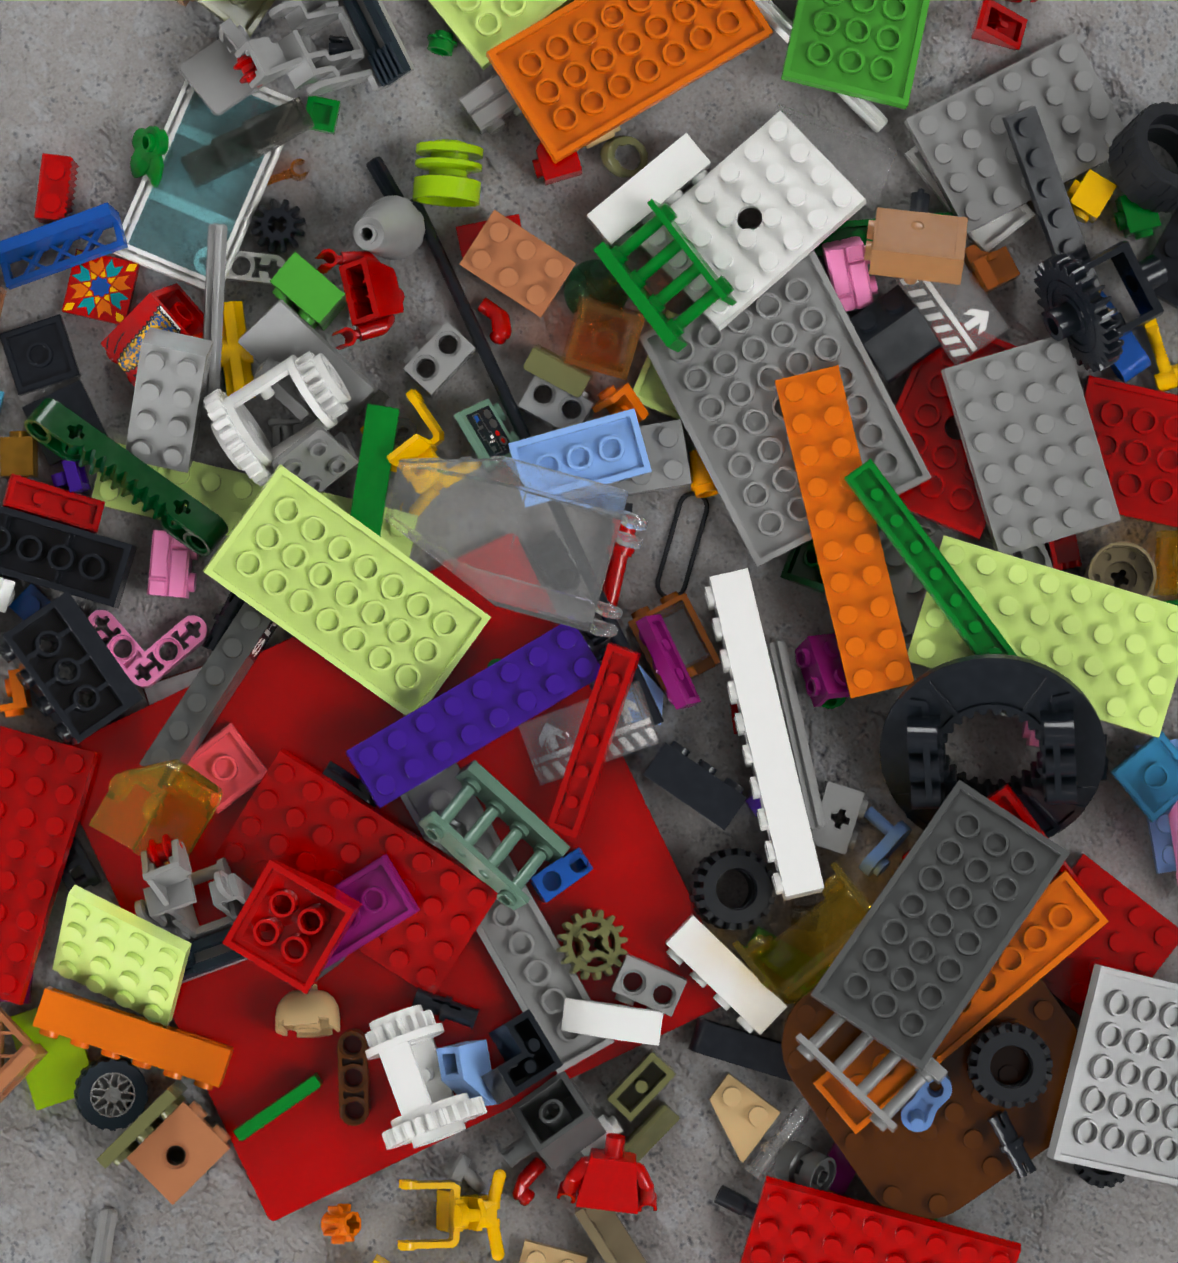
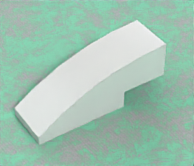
[561,997,663,1046]

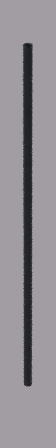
[410,199,664,727]

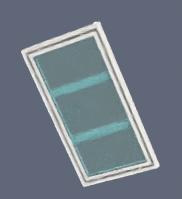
[113,79,302,291]

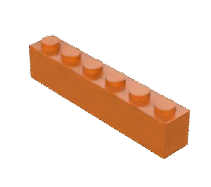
[32,986,234,1090]

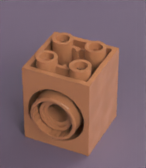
[126,1100,231,1205]

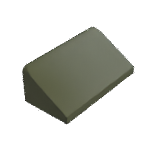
[523,344,593,397]
[624,1102,680,1162]

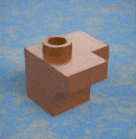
[964,244,1020,296]

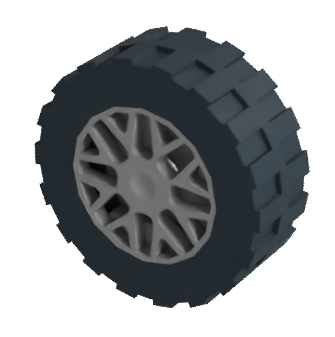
[74,1056,149,1131]

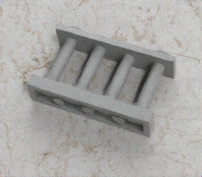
[796,1013,948,1133]

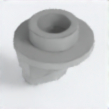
[444,1153,486,1194]

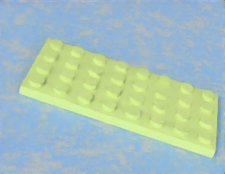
[203,464,491,716]
[908,535,1178,738]

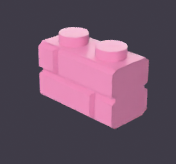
[822,236,878,312]
[147,530,199,599]

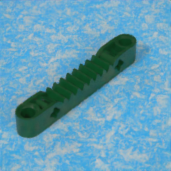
[24,398,228,556]

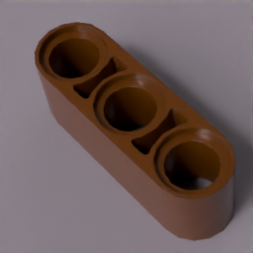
[337,1028,371,1126]

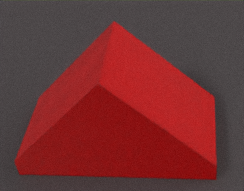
[971,0,1028,50]

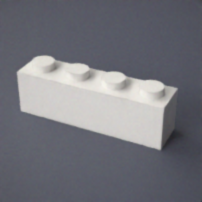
[587,133,711,247]
[665,914,788,1035]

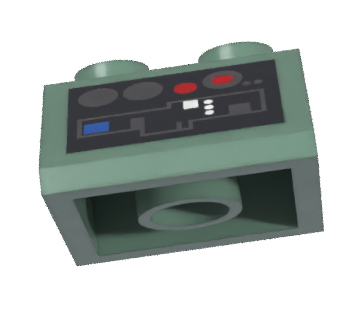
[454,399,519,476]

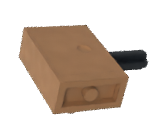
[864,188,968,285]

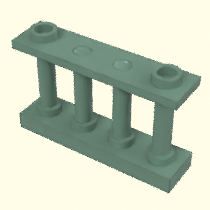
[418,760,570,910]

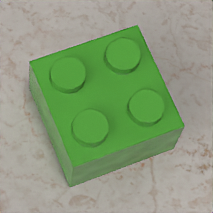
[270,252,347,331]

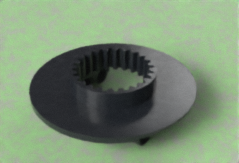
[880,654,1106,838]

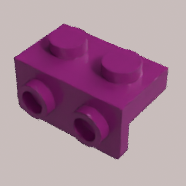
[795,633,850,707]

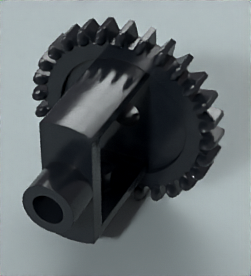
[1034,241,1168,372]

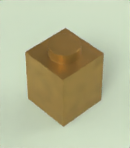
[0,431,38,478]

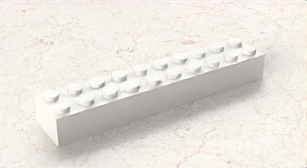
[704,568,824,901]

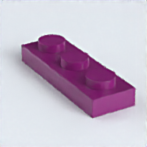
[636,614,701,710]

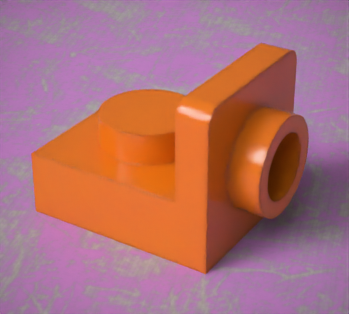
[591,383,649,423]
[0,669,33,718]

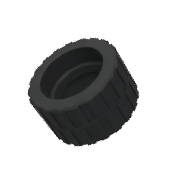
[1108,102,1178,213]

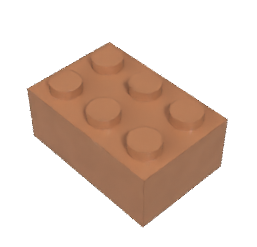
[459,210,576,318]

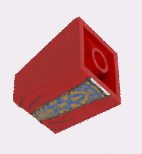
[100,283,204,386]

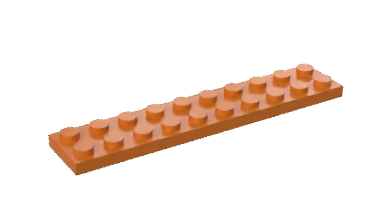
[775,365,914,699]
[813,870,1109,1134]

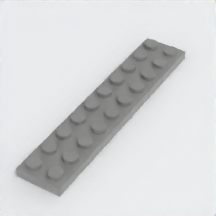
[400,763,615,1074]

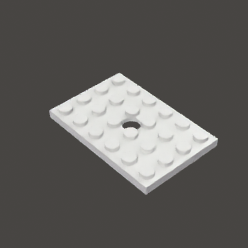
[640,110,867,331]

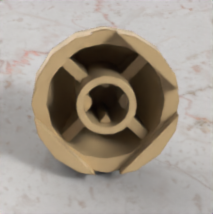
[275,984,340,1038]

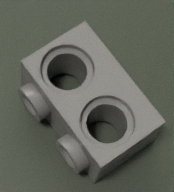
[403,322,476,398]
[518,375,593,430]
[611,953,687,1017]

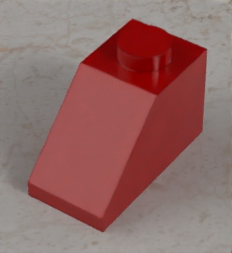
[532,141,582,186]

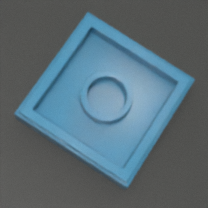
[1110,731,1178,822]

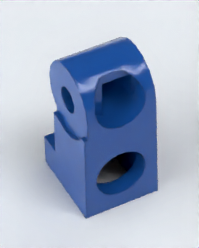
[529,847,594,903]

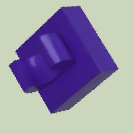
[51,460,91,493]

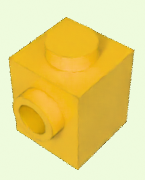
[1067,169,1117,223]

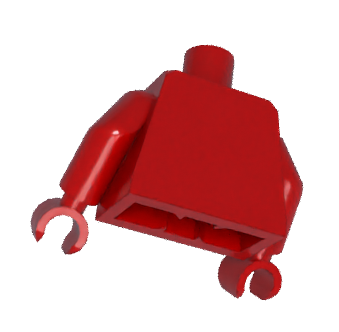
[315,249,405,350]
[557,1133,657,1214]

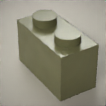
[607,1048,676,1122]

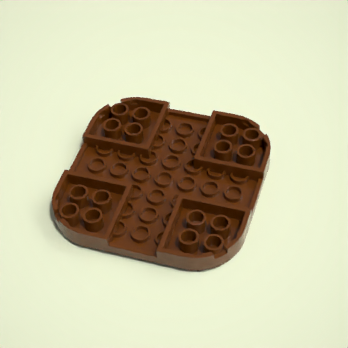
[781,979,1078,1219]

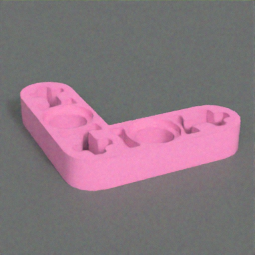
[88,610,209,688]

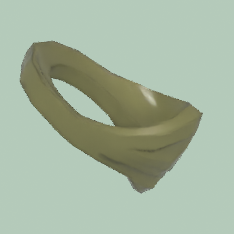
[600,136,648,178]

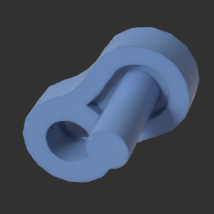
[859,806,912,877]
[901,1075,952,1132]

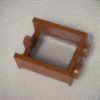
[628,591,721,693]

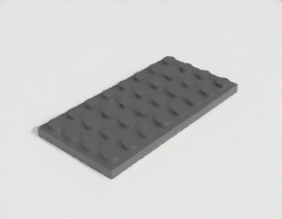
[811,780,1070,1072]

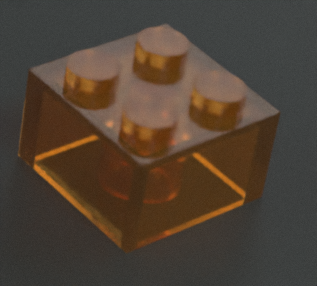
[562,295,645,380]

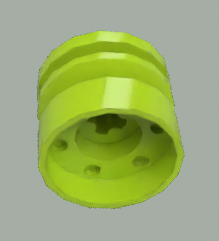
[412,139,484,207]

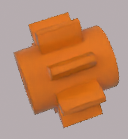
[321,1204,361,1244]

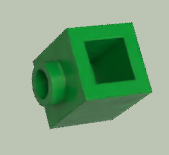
[1114,195,1161,241]

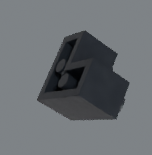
[481,1009,563,1105]

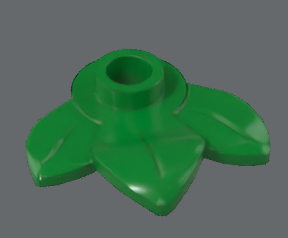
[130,126,169,188]

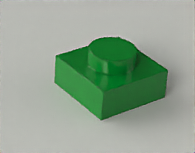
[302,95,341,135]

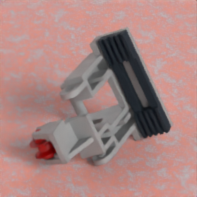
[233,0,415,96]
[134,834,252,983]

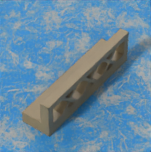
[575,1207,647,1263]

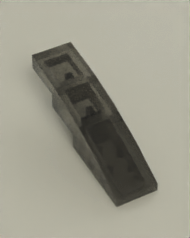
[180,97,314,189]

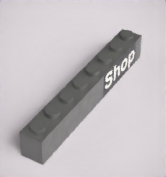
[139,602,278,786]

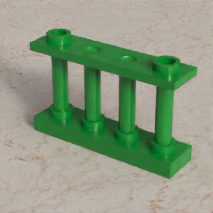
[593,199,737,353]

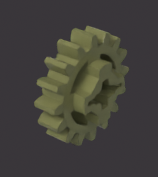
[556,909,628,980]

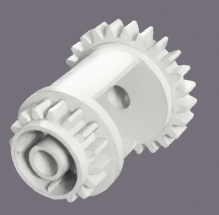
[203,351,351,487]
[365,1004,487,1150]

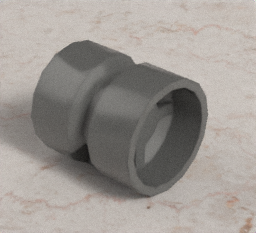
[774,1140,837,1192]

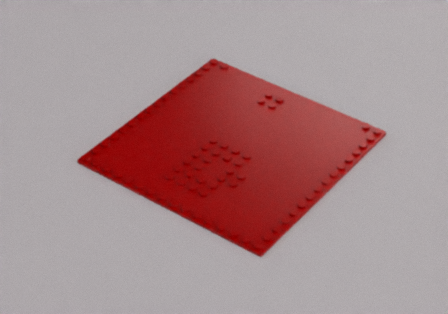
[67,533,721,1221]

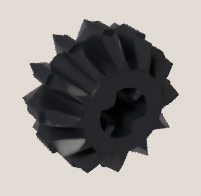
[251,199,306,254]

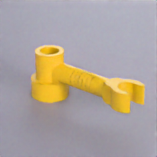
[1139,314,1178,392]

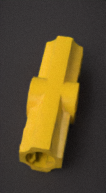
[221,301,256,399]

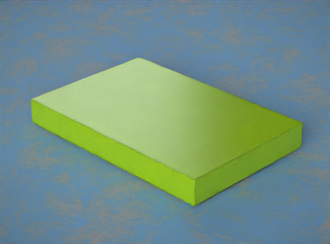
[10,1007,91,1111]

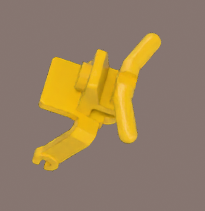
[360,389,482,516]
[398,1169,506,1261]

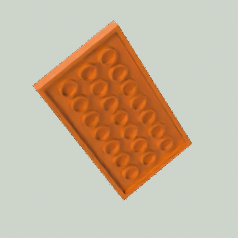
[486,0,773,164]

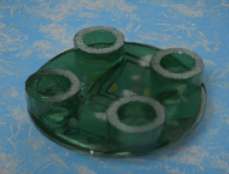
[564,259,628,324]

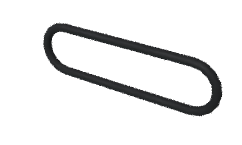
[655,491,709,598]

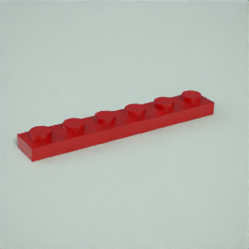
[547,642,641,838]

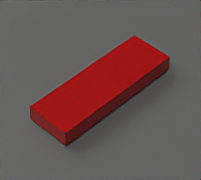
[2,474,105,534]

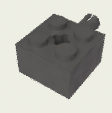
[500,1071,607,1170]

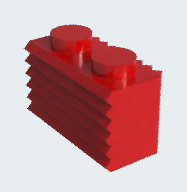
[34,153,79,224]

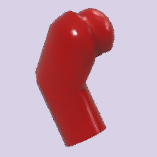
[477,297,512,345]
[512,1157,547,1206]

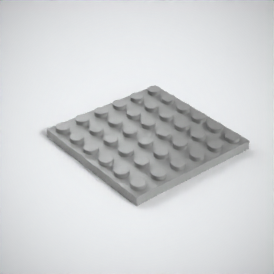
[1047,964,1178,1186]

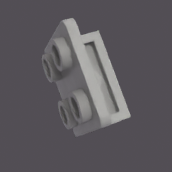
[180,18,262,116]
[271,426,359,493]

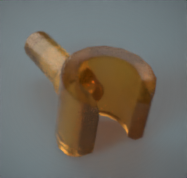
[267,159,308,186]

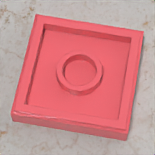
[184,723,267,814]

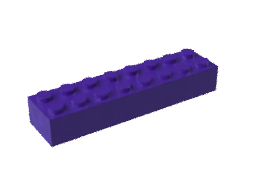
[345,618,600,809]

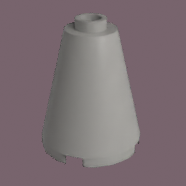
[353,195,425,260]

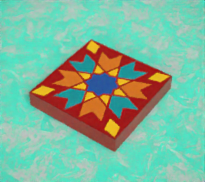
[62,249,140,325]

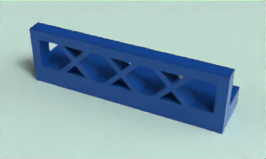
[0,202,128,290]

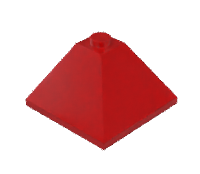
[222,858,363,995]

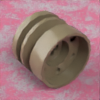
[1084,541,1157,597]

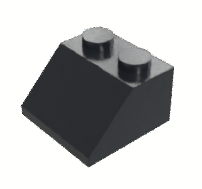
[850,285,941,384]

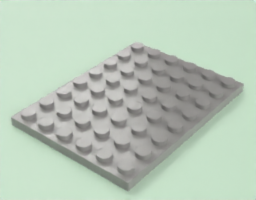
[638,250,932,567]

